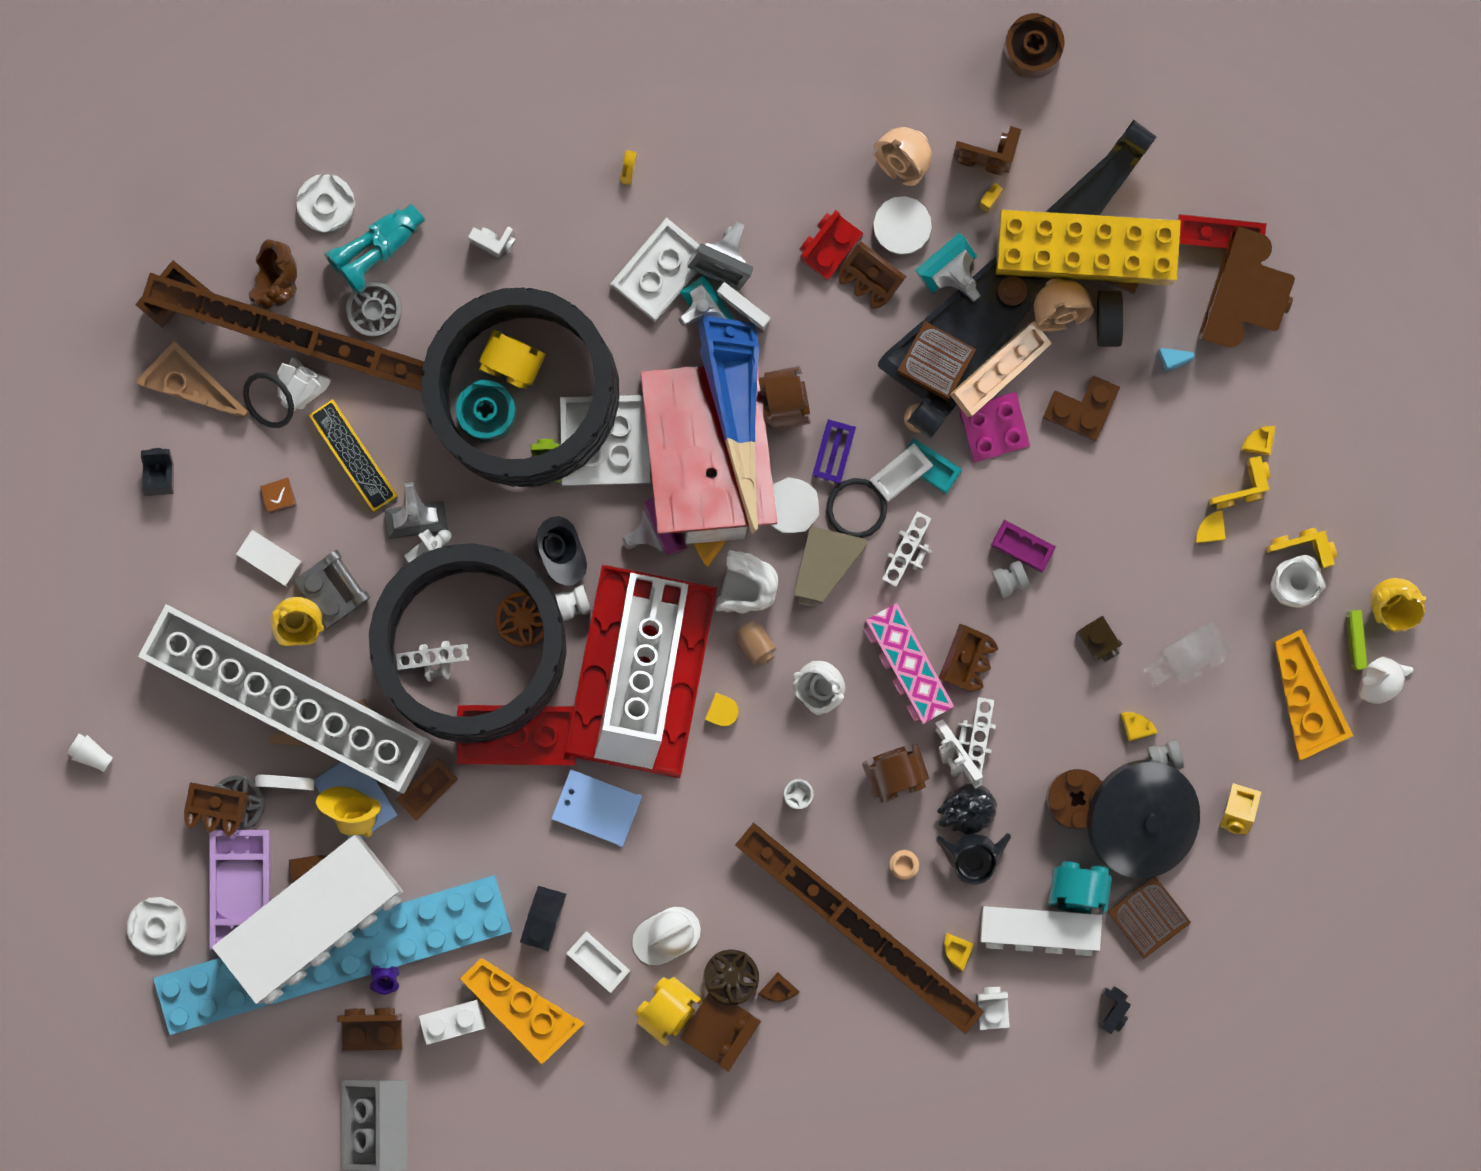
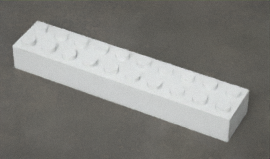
[138,604,431,794]

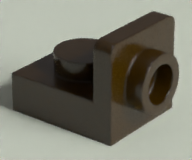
[1077,615,1123,662]

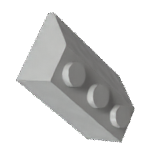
[341,1080,408,1171]

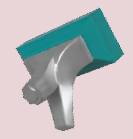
[915,233,980,302]
[678,275,735,327]

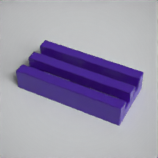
[812,419,856,484]

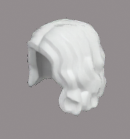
[715,550,778,614]

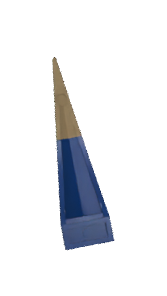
[697,315,759,534]

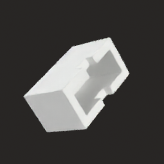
[419,999,486,1045]

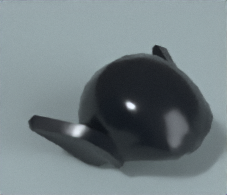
[936,833,1011,885]

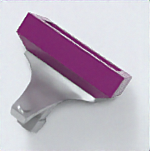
[622,497,688,555]

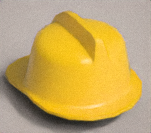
[316,786,381,838]

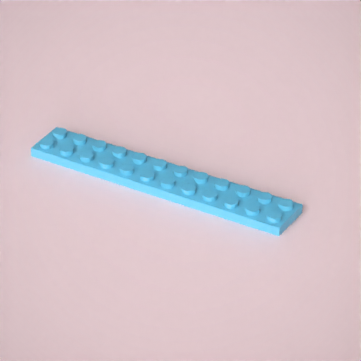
[153,875,512,1035]

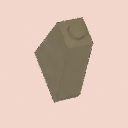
[794,526,868,607]

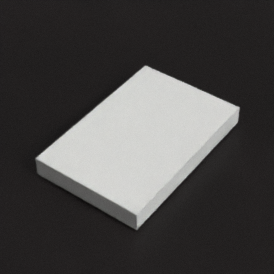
[610,217,699,323]

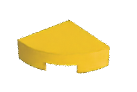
[620,150,637,185]
[979,183,1004,213]
[1241,426,1276,456]
[1195,510,1226,543]
[1120,712,1158,742]
[944,933,974,971]

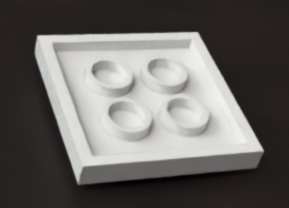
[560,395,651,486]

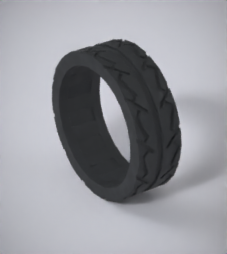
[422,287,620,487]
[369,543,567,744]

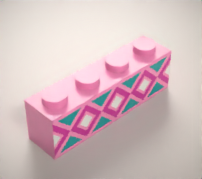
[863,603,954,725]

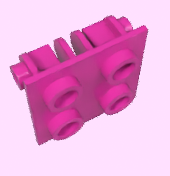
[959,392,1030,463]

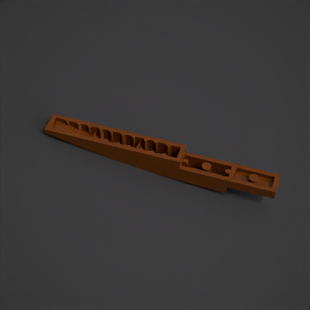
[141,273,424,391]
[735,822,985,1034]

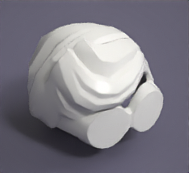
[1270,555,1326,608]

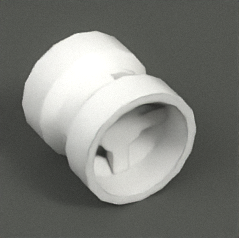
[555,585,592,621]
[784,779,813,809]

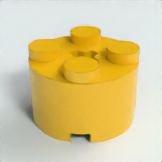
[479,329,547,389]
[634,977,702,1046]

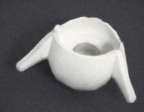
[1359,657,1414,704]

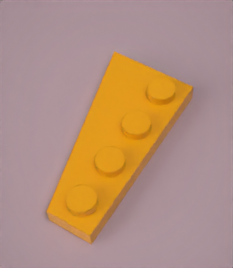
[1274,629,1353,761]

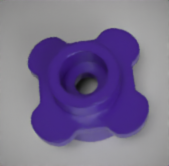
[370,966,400,995]

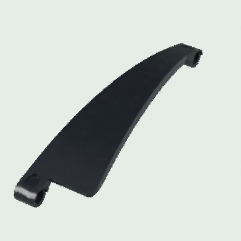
[878,119,1157,439]

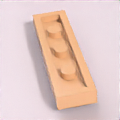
[950,321,1052,417]

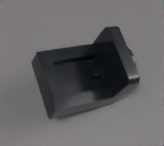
[140,448,174,496]
[1099,986,1131,1034]

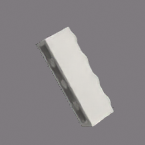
[979,906,1102,956]

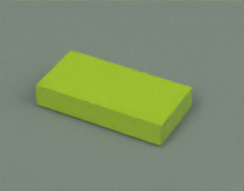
[1346,609,1368,671]

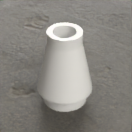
[67,733,113,772]

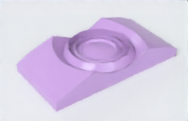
[210,830,271,949]

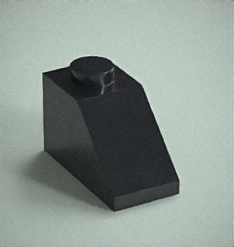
[520,886,567,951]

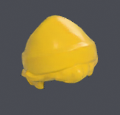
[1370,578,1427,632]
[270,597,324,646]

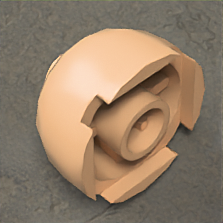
[874,127,933,186]
[1034,278,1094,332]

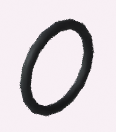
[243,372,294,428]
[826,478,887,538]

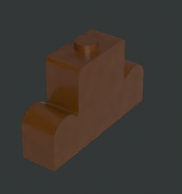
[1197,226,1295,347]

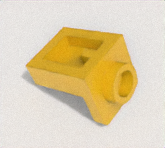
[1219,783,1261,835]

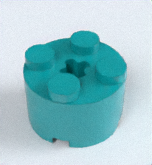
[456,380,517,442]
[1048,861,1112,914]

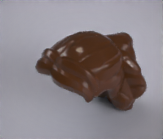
[249,239,297,309]

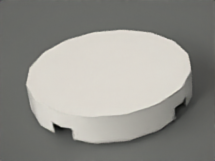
[296,174,355,233]
[873,196,932,256]
[127,897,187,956]

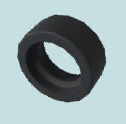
[1096,291,1123,347]

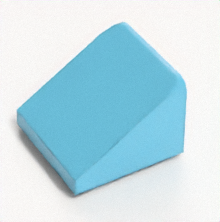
[1157,348,1195,372]

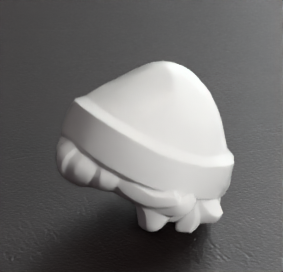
[792,661,845,716]

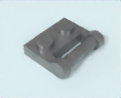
[294,550,371,629]

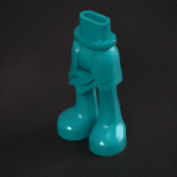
[324,204,425,294]

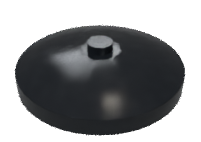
[1087,760,1200,879]

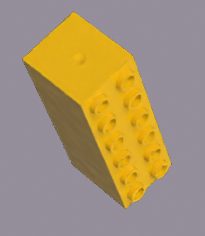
[995,210,1181,286]

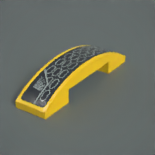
[309,399,398,512]

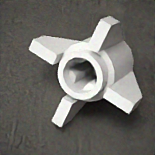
[277,357,331,411]

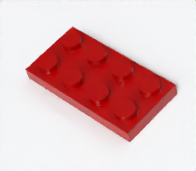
[457,705,576,766]

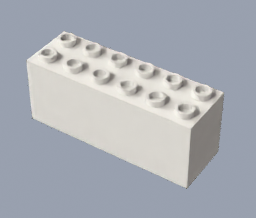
[212,835,404,1005]

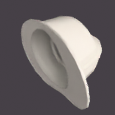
[632,907,701,965]

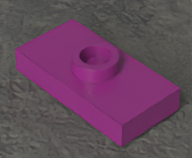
[990,519,1056,573]

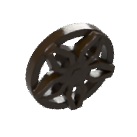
[703,949,759,1005]

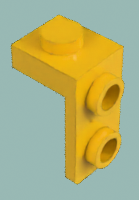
[1208,456,1271,510]
[1265,527,1337,569]

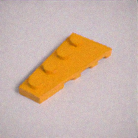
[459,958,585,1065]

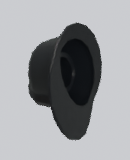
[534,516,587,586]

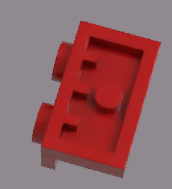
[799,210,863,281]

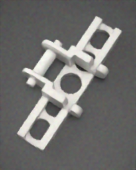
[882,511,932,587]
[396,641,469,682]
[957,697,996,775]
[935,719,983,789]

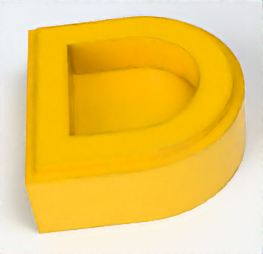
[705,692,739,727]

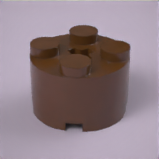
[1004,13,1065,78]
[759,366,811,430]
[862,744,929,802]
[1046,769,1102,829]

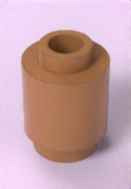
[735,620,777,666]

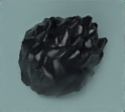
[937,783,997,835]

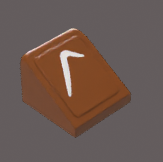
[260,477,297,514]

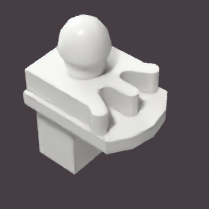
[404,529,452,562]

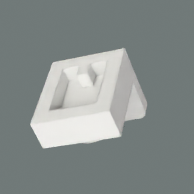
[468,227,516,259]
[976,986,1010,1030]

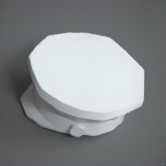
[772,477,819,533]

